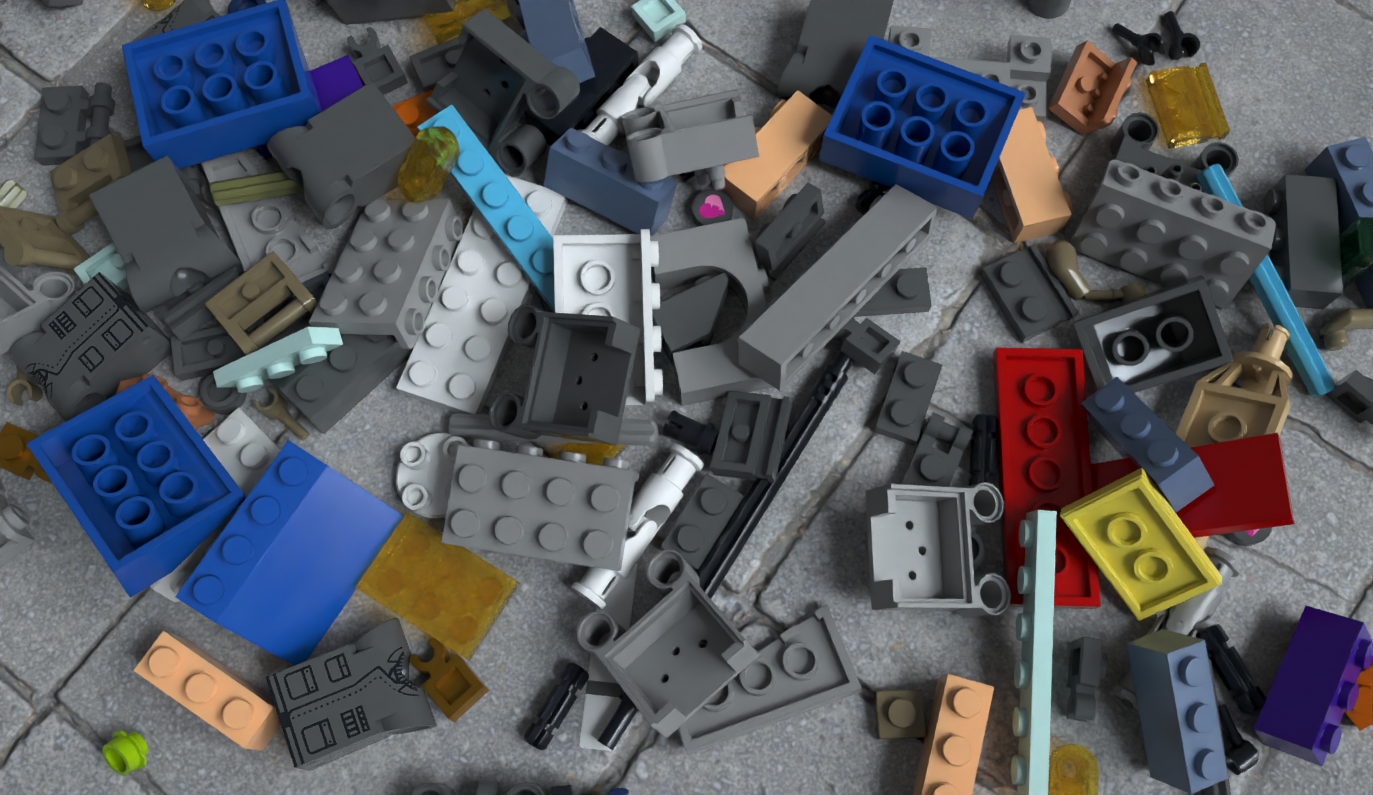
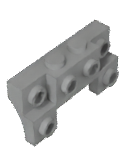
[888,26,1051,123]

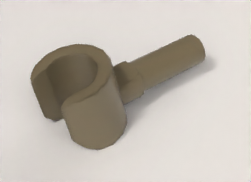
[1084,283,1146,303]
[6,365,43,406]
[254,388,310,441]

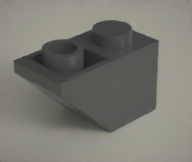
[652,272,728,365]

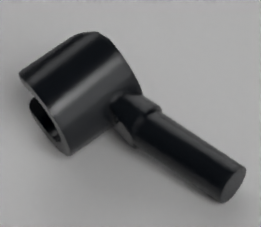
[1164,11,1200,60]
[1112,23,1165,66]
[1218,704,1259,775]

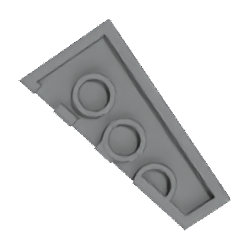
[201,151,335,283]
[678,604,861,755]

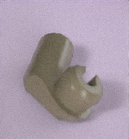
[1046,240,1091,300]
[1319,308,1373,351]

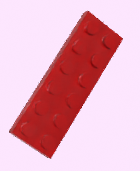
[993,347,1101,609]

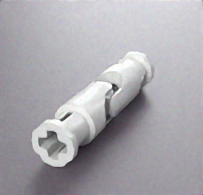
[578,24,702,146]
[571,443,704,610]

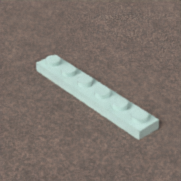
[1011,510,1057,795]

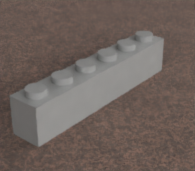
[737,184,938,391]

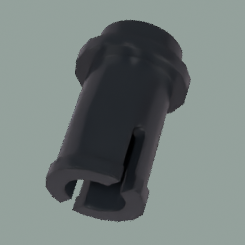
[662,410,719,456]

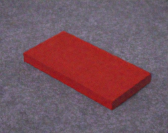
[1091,433,1295,538]

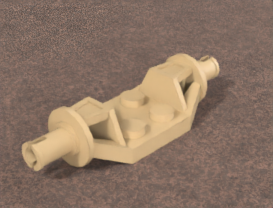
[1175,324,1293,551]

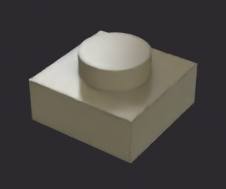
[874,689,926,740]

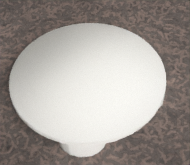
[396,433,472,519]

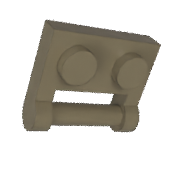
[49,133,132,235]
[0,206,90,275]
[204,251,318,355]

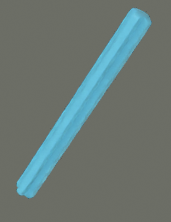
[1197,164,1336,397]

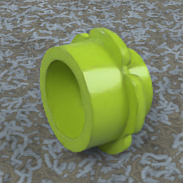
[102,730,149,776]

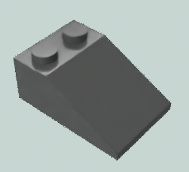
[1074,275,1234,393]

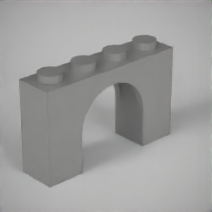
[650,217,773,406]

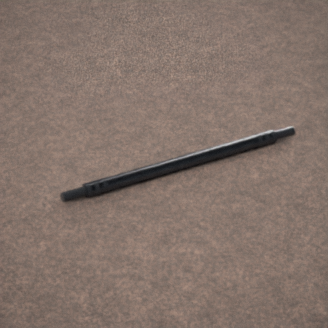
[597,337,863,751]

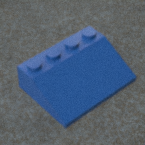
[122,0,322,169]
[819,35,1026,219]
[26,374,246,598]
[175,440,406,665]

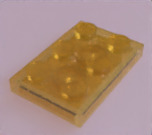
[355,512,520,661]

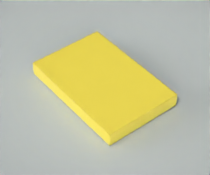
[1060,468,1222,621]

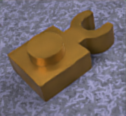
[0,422,54,485]
[410,637,489,723]

